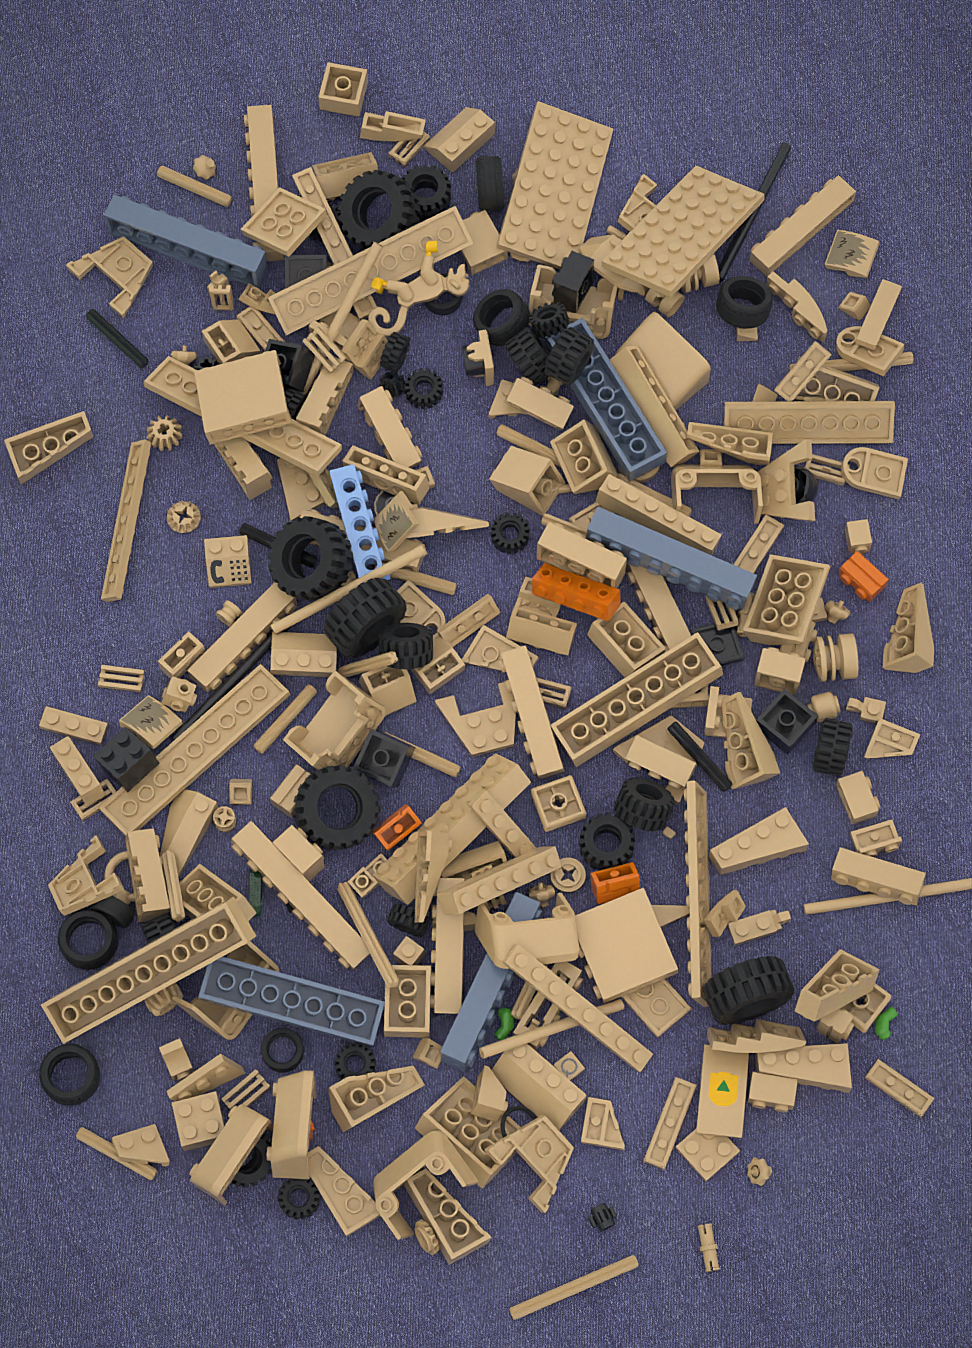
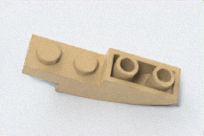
[766,272,827,342]

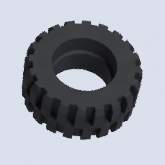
[338,170,420,249]
[268,516,353,601]
[324,577,407,658]
[293,765,381,850]
[703,956,794,1025]

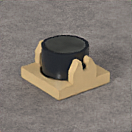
[462,330,494,386]

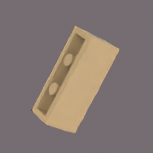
[504,377,574,430]
[506,606,577,655]
[625,735,697,789]
[50,736,105,806]

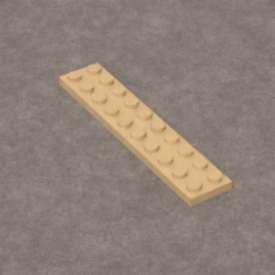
[268,206,474,335]
[144,356,342,477]
[99,664,290,836]
[684,780,711,1007]

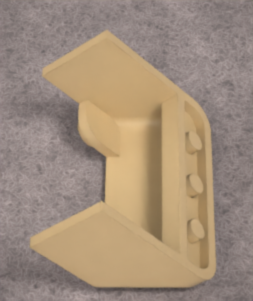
[671,464,763,524]
[475,893,579,969]
[171,941,279,1040]
[267,1070,317,1179]
[189,1104,273,1205]
[373,1130,479,1240]

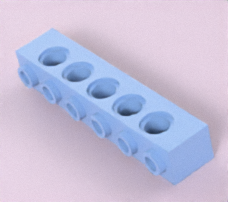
[329,464,390,580]

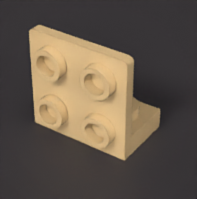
[309,310,360,350]
[704,686,752,738]

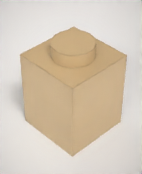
[845,519,872,554]
[393,936,425,965]

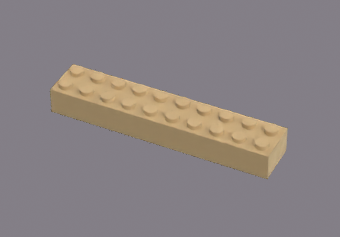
[41,897,256,1044]

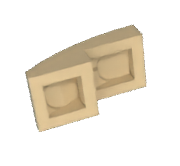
[704,890,746,937]

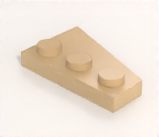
[277,458,326,523]
[462,625,539,671]
[166,1054,245,1102]

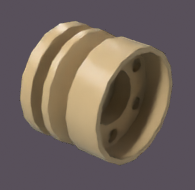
[681,253,720,293]
[813,633,858,682]

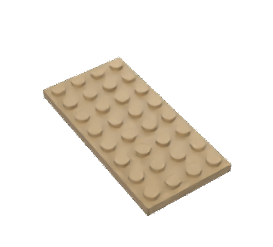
[496,101,613,270]
[602,166,764,297]

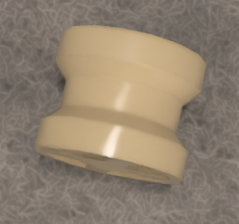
[215,600,243,627]
[213,806,236,832]

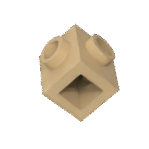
[161,676,197,713]

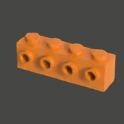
[532,563,621,621]

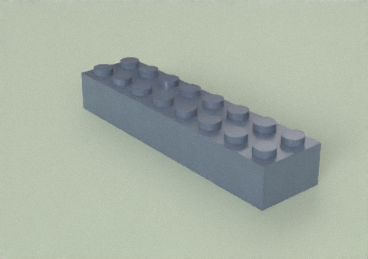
[104,195,268,288]
[546,318,667,482]
[585,507,757,610]
[440,892,542,1072]
[197,957,385,1047]

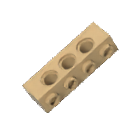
[342,446,429,505]

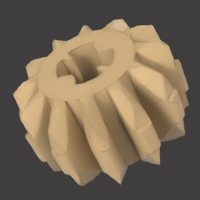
[147,415,183,451]
[144,983,183,1016]

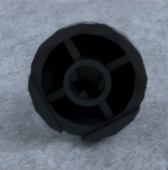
[794,465,818,504]

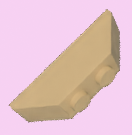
[579,234,650,296]

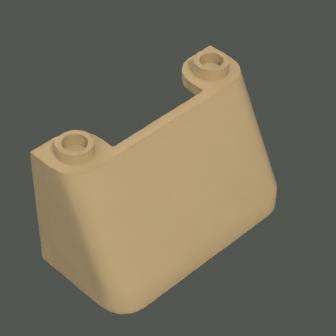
[529,265,618,339]
[615,312,711,411]
[283,671,386,770]

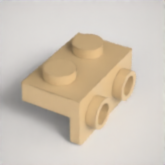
[850,820,902,857]

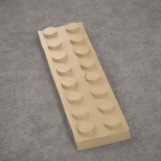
[724,401,895,444]

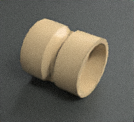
[645,289,685,318]

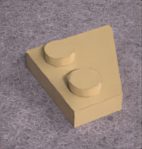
[864,718,920,759]
[581,1097,625,1151]
[112,1124,170,1166]

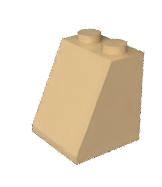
[489,446,566,516]

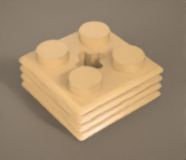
[531,775,586,832]
[841,983,891,1033]

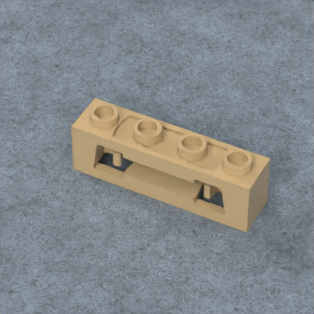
[513,962,583,1051]

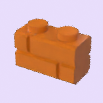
[838,551,889,602]
[372,804,422,851]
[590,862,640,904]

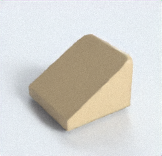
[839,292,870,320]
[736,327,758,341]
[752,384,778,402]
[700,449,722,466]
[230,779,253,804]
[413,1038,443,1069]

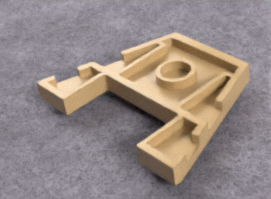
[617,174,657,232]
[66,236,153,318]
[758,440,815,522]
[435,682,516,757]
[613,716,705,805]
[48,835,124,916]
[484,1116,574,1213]

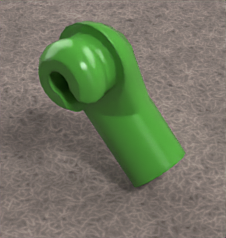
[494,1007,515,1041]
[875,1007,898,1040]

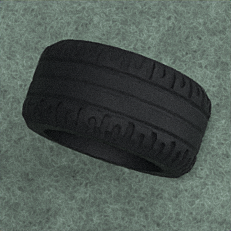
[476,156,505,211]
[716,276,773,329]
[473,289,530,346]
[57,909,118,970]
[39,1044,101,1106]

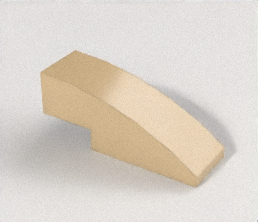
[360,111,426,141]

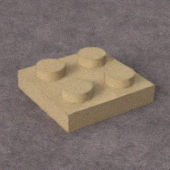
[675,1129,740,1182]

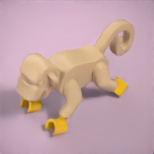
[368,241,470,337]

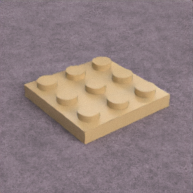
[241,187,327,257]

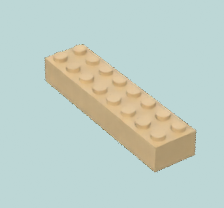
[550,632,723,767]
[373,753,531,905]

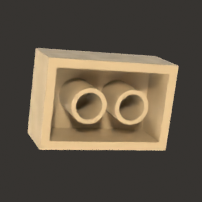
[384,965,431,1038]

